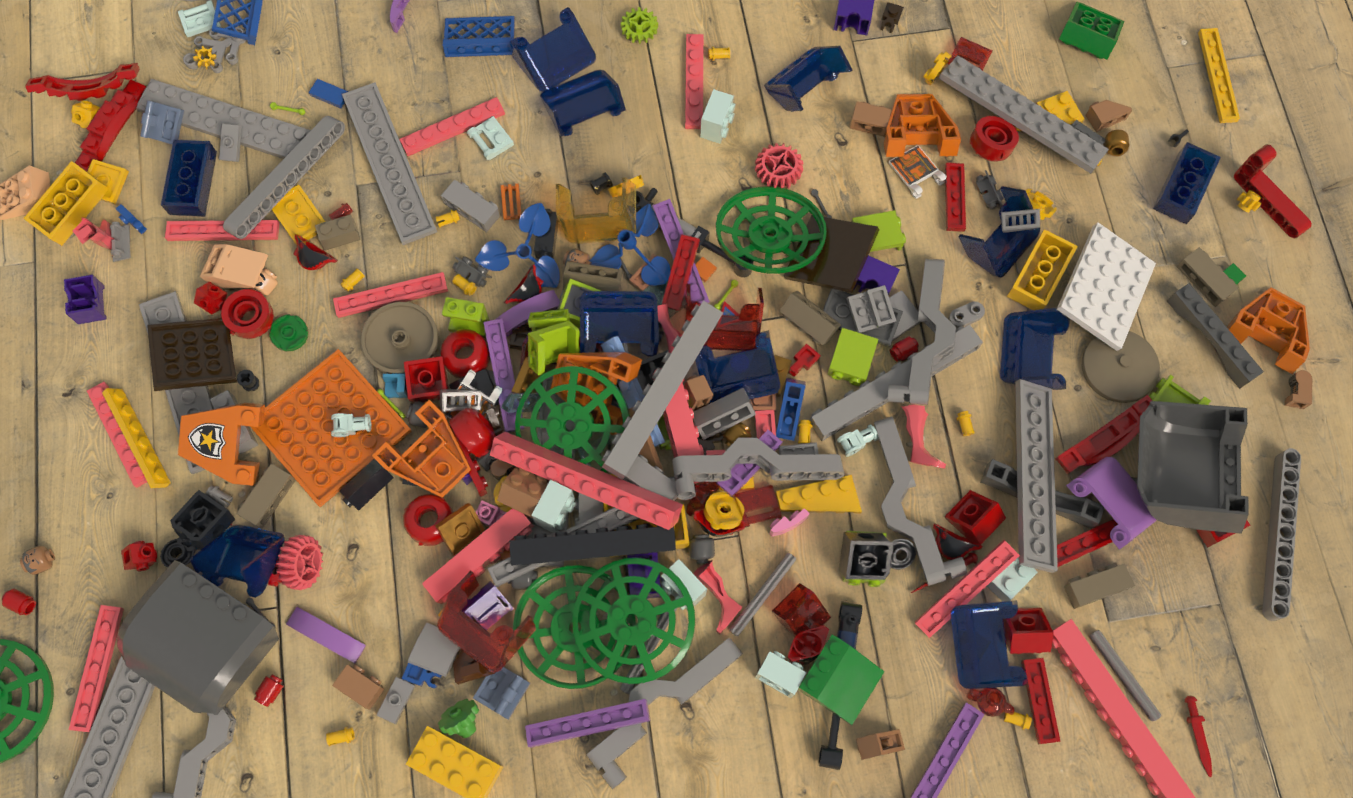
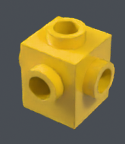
[71,101,100,128]

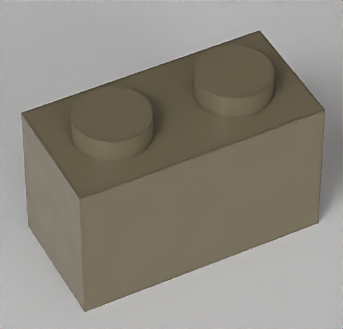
[315,214,361,251]

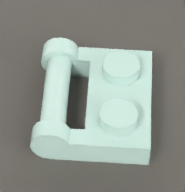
[178,0,221,37]
[467,116,514,160]

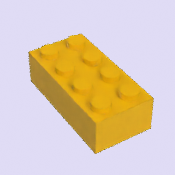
[23,161,109,246]
[1007,229,1078,314]
[405,726,503,798]

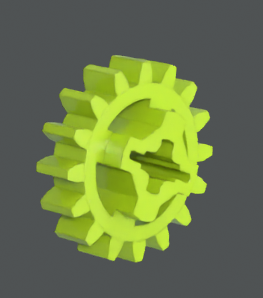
[621,7,658,44]

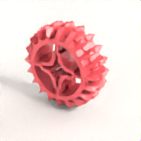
[755,142,803,189]
[276,535,324,590]

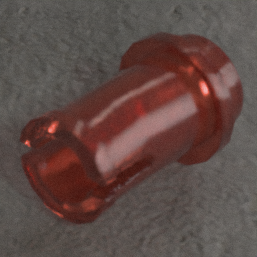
[329,203,353,220]

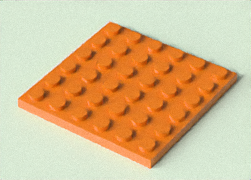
[250,349,412,507]

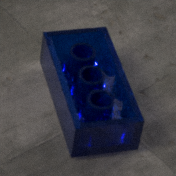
[161,140,217,217]
[1153,142,1221,224]

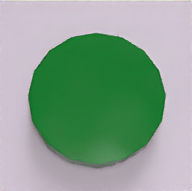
[269,315,308,352]

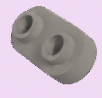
[948,302,985,329]

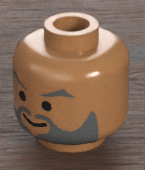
[563,248,592,266]
[20,545,55,575]

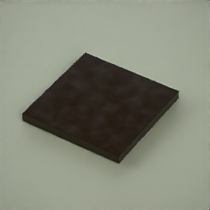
[784,215,879,293]
[147,318,237,391]

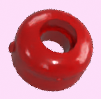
[970,116,1019,162]
[221,289,274,339]
[439,329,490,379]
[449,408,496,458]
[403,494,454,546]

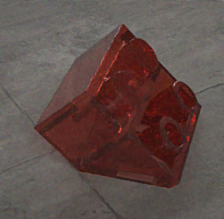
[772,583,831,638]

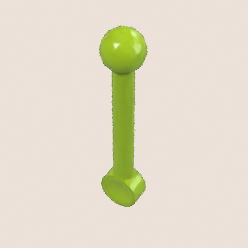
[270,102,305,115]
[713,280,738,310]
[377,389,406,419]

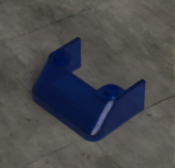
[764,46,853,112]
[958,186,1040,278]

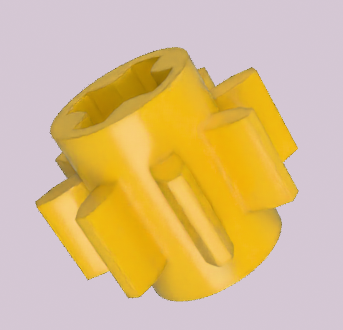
[193,46,217,70]
[1237,190,1261,213]

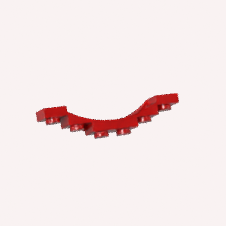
[25,63,140,101]
[75,80,146,171]
[1055,395,1152,474]

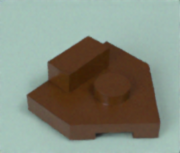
[453,639,496,685]

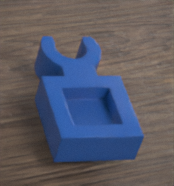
[116,204,147,234]
[402,663,442,688]

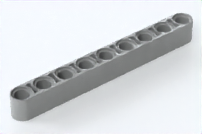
[223,116,345,239]
[1262,448,1301,621]

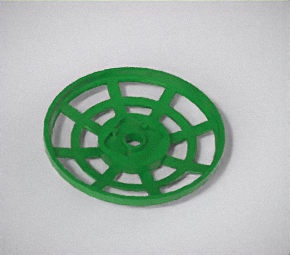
[716,187,827,274]
[515,366,630,473]
[572,558,696,684]
[513,565,636,689]
[0,639,54,763]

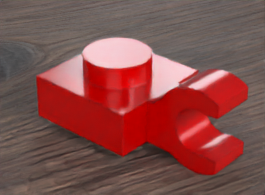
[788,343,821,377]

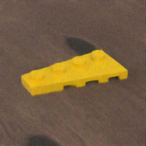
[775,475,862,514]

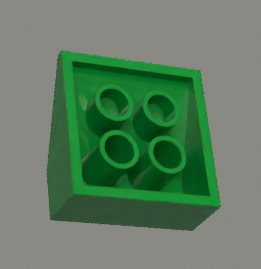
[1059,1,1125,60]
[798,634,885,725]

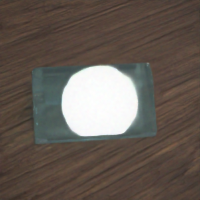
[501,393,541,413]

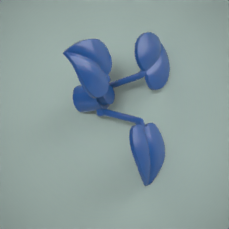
[475,203,560,288]
[589,204,671,286]

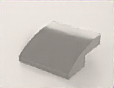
[846,285,896,333]
[889,290,921,341]
[408,623,464,677]

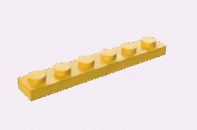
[1198,28,1240,123]
[102,388,171,488]

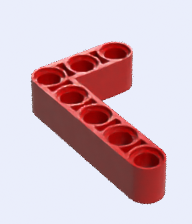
[1234,144,1312,238]

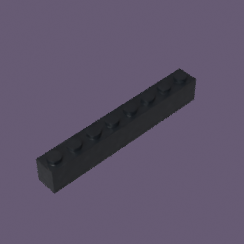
[509,524,676,566]

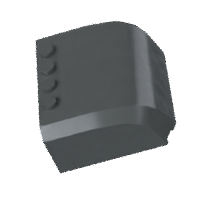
[1137,401,1249,534]
[117,560,279,715]

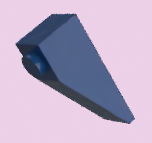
[776,378,806,441]

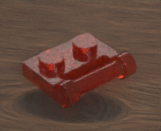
[947,37,993,71]
[734,485,782,528]

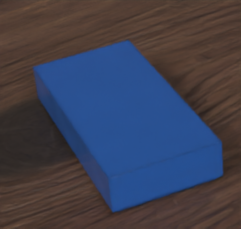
[309,79,348,109]

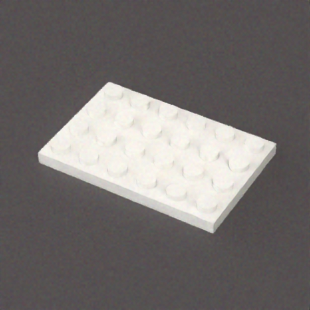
[1057,222,1156,351]

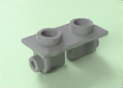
[110,222,131,262]

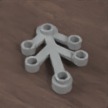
[183,27,246,73]

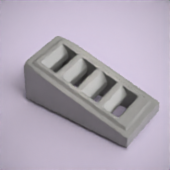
[1001,209,1040,233]
[440,389,481,412]

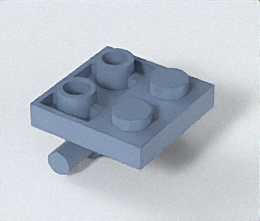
[140,100,184,145]
[473,662,531,720]

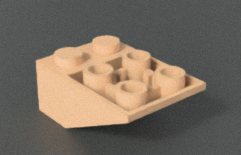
[0,165,50,220]
[200,244,268,288]

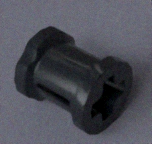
[589,172,613,195]
[237,370,259,392]

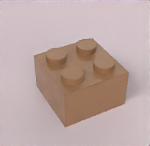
[497,467,550,517]

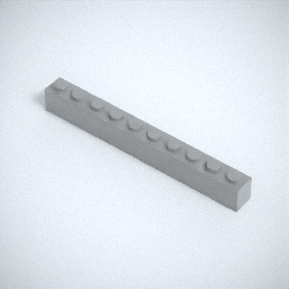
[602,300,723,480]
[810,324,983,441]

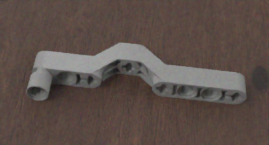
[888,259,956,405]
[874,416,968,586]
[672,438,845,500]
[586,638,743,789]
[152,705,236,798]

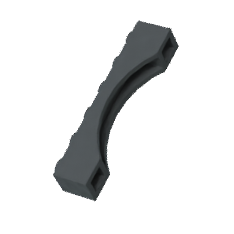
[1167,283,1264,389]
[980,459,1104,529]

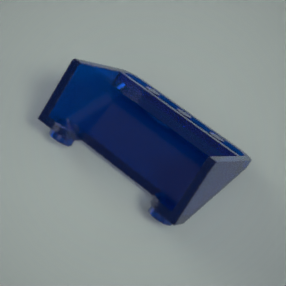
[510,7,596,92]
[540,70,626,137]
[580,291,659,357]
[1000,308,1070,390]
[695,330,781,404]
[190,525,285,598]
[951,600,1028,689]

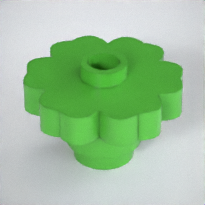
[438,699,479,738]

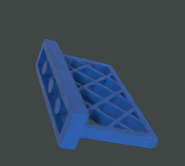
[212,0,263,46]
[442,16,515,57]

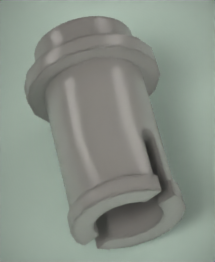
[205,485,233,508]

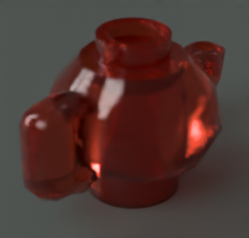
[686,482,720,516]
[966,686,1015,717]

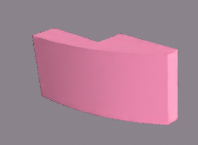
[476,501,507,527]
[769,509,810,536]

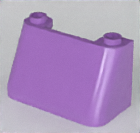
[1066,457,1157,550]

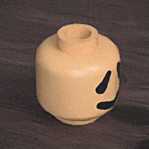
[251,268,278,296]

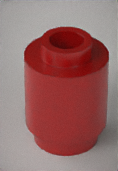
[889,336,919,362]
[2,588,36,615]
[254,674,284,707]

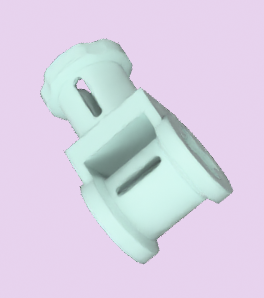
[331,413,372,437]
[837,424,879,457]

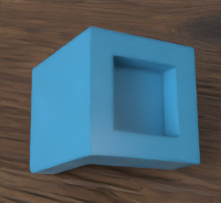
[382,374,408,398]

